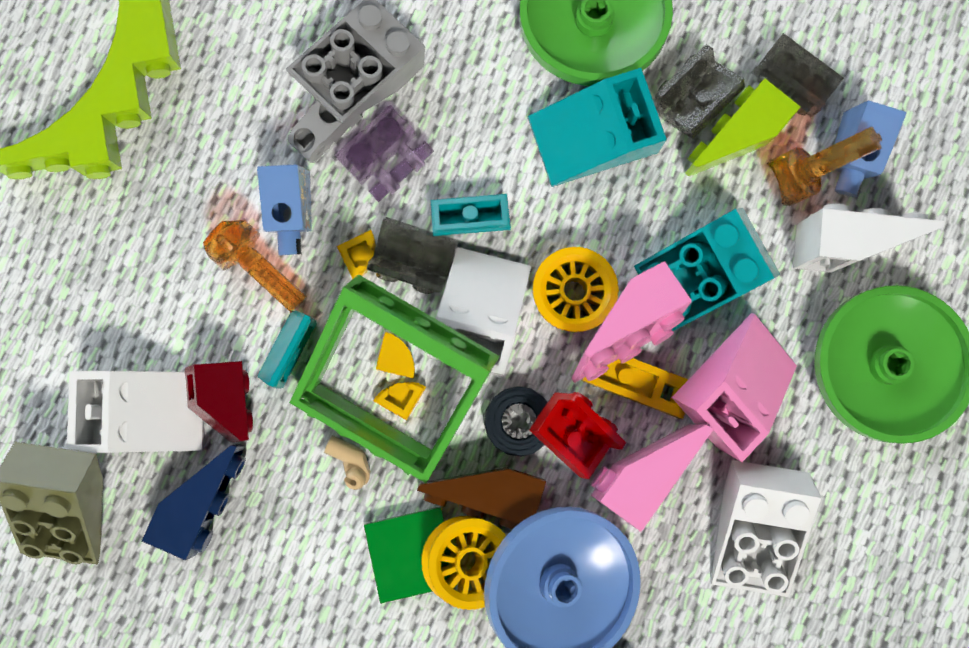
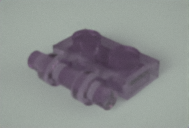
[334,105,434,202]

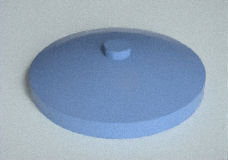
[484,507,641,648]

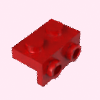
[529,392,626,479]

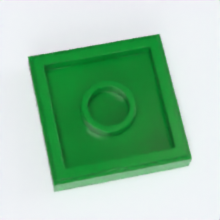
[364,506,458,604]

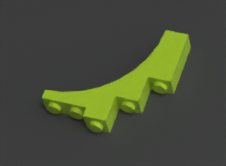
[0,0,181,179]

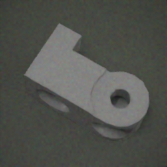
[288,101,363,163]

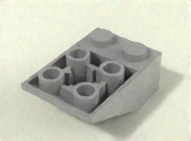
[286,0,425,124]

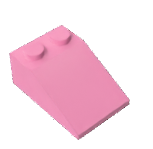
[591,424,714,532]

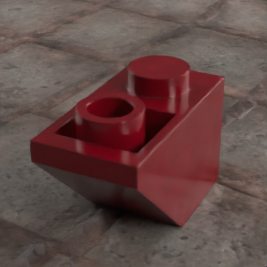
[185,361,253,443]

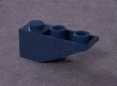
[142,444,246,561]

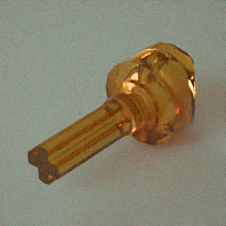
[766,126,882,206]
[203,220,307,313]

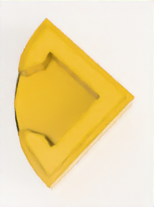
[337,230,376,279]
[376,332,415,379]
[373,382,426,420]

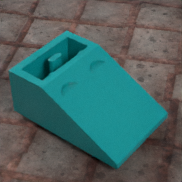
[528,68,667,188]
[634,208,780,331]

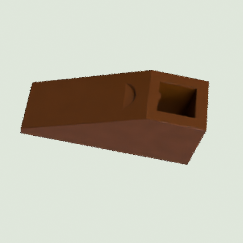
[417,467,546,529]

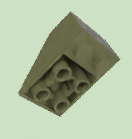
[0,442,103,565]

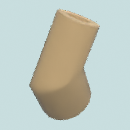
[324,435,371,490]

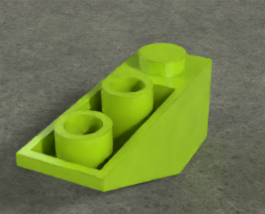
[685,78,800,177]

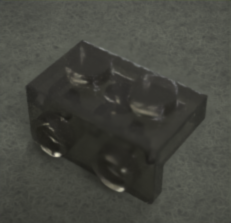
[752,33,844,118]
[655,44,745,139]
[367,217,459,294]

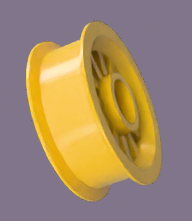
[533,247,619,332]
[421,516,506,610]

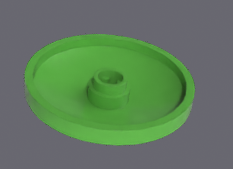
[519,0,673,86]
[814,285,969,444]

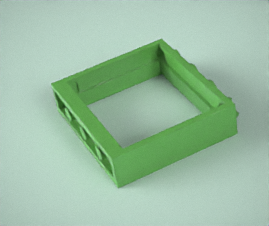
[289,274,500,483]

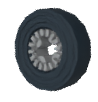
[484,386,548,457]

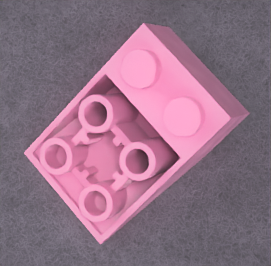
[571,261,692,383]
[672,313,797,462]

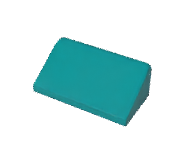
[430,194,511,236]
[257,309,317,389]

